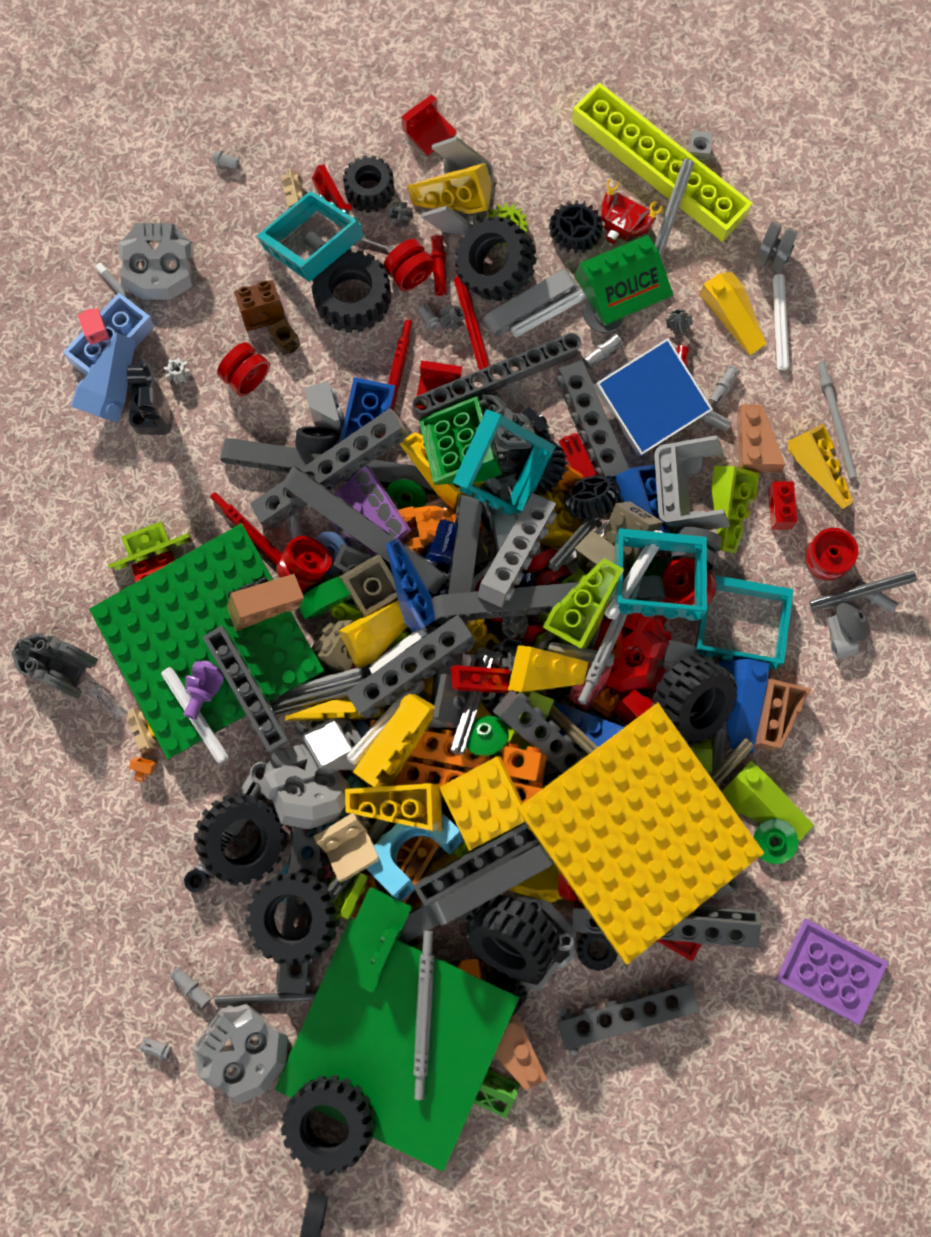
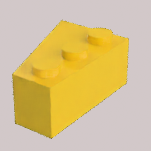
[508,646,588,692]

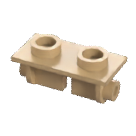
[281,168,306,209]
[126,708,161,754]

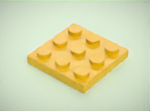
[439,756,525,850]

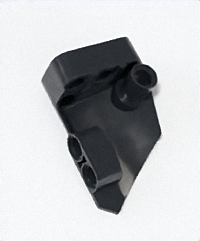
[127,358,172,435]

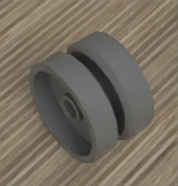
[753,221,799,274]
[670,527,722,571]

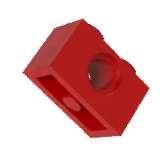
[768,481,797,530]

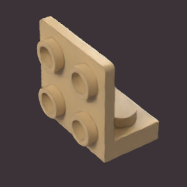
[314,813,380,883]

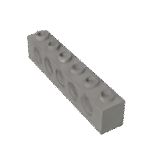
[477,493,557,608]

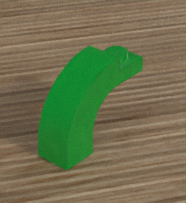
[299,576,352,619]

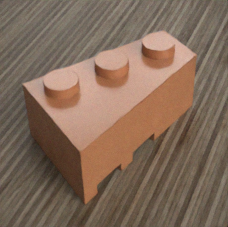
[737,404,786,473]
[227,574,304,632]
[755,679,812,751]
[494,1014,547,1090]

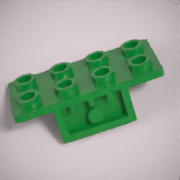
[332,888,412,993]

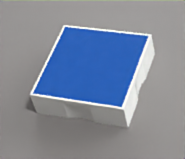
[594,338,713,457]

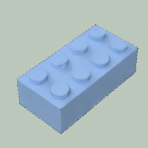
[63,293,155,375]

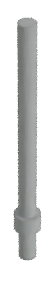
[817,361,857,480]

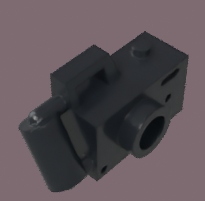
[521,407,555,441]

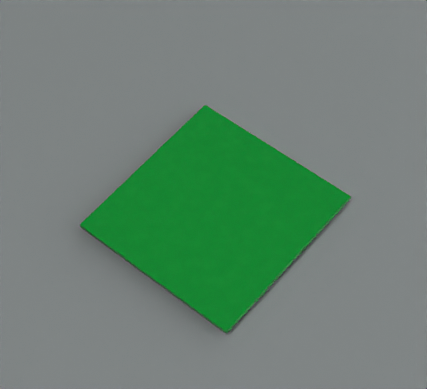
[89,523,324,760]
[274,918,519,1172]

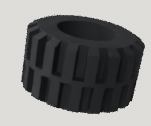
[343,155,395,213]

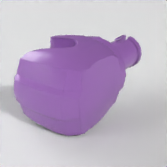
[183,661,224,720]

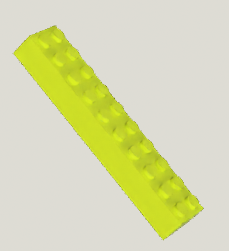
[572,82,753,242]

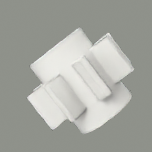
[164,357,191,385]

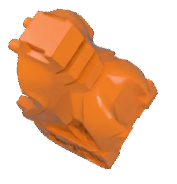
[398,506,483,557]

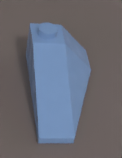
[70,333,136,423]

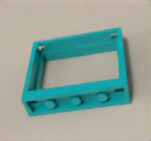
[256,191,364,282]
[453,409,555,516]
[614,528,707,621]
[694,575,794,670]

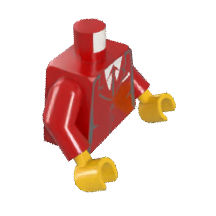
[601,179,664,245]

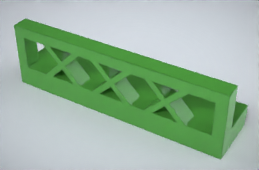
[474,1069,520,1118]

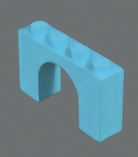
[365,813,464,901]

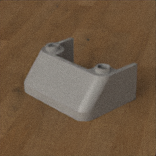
[421,136,494,235]
[655,435,730,530]

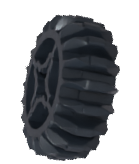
[549,200,604,255]
[514,438,568,496]
[563,474,621,520]

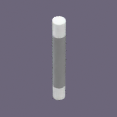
[95,263,139,307]

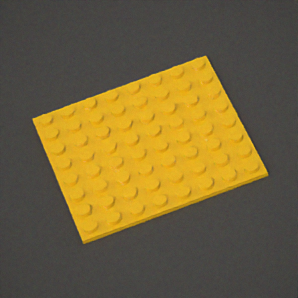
[516,703,764,965]

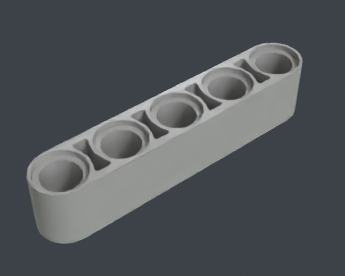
[483,269,578,337]

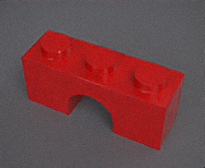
[613,666,667,725]

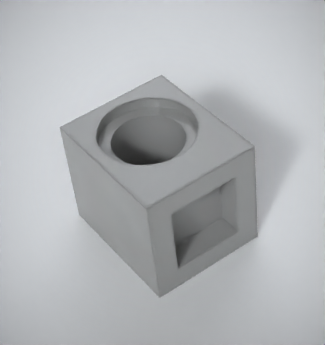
[688,130,712,164]

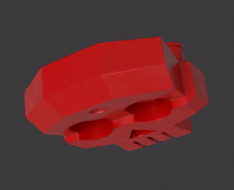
[592,613,672,693]

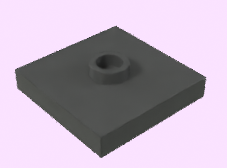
[432,674,470,729]

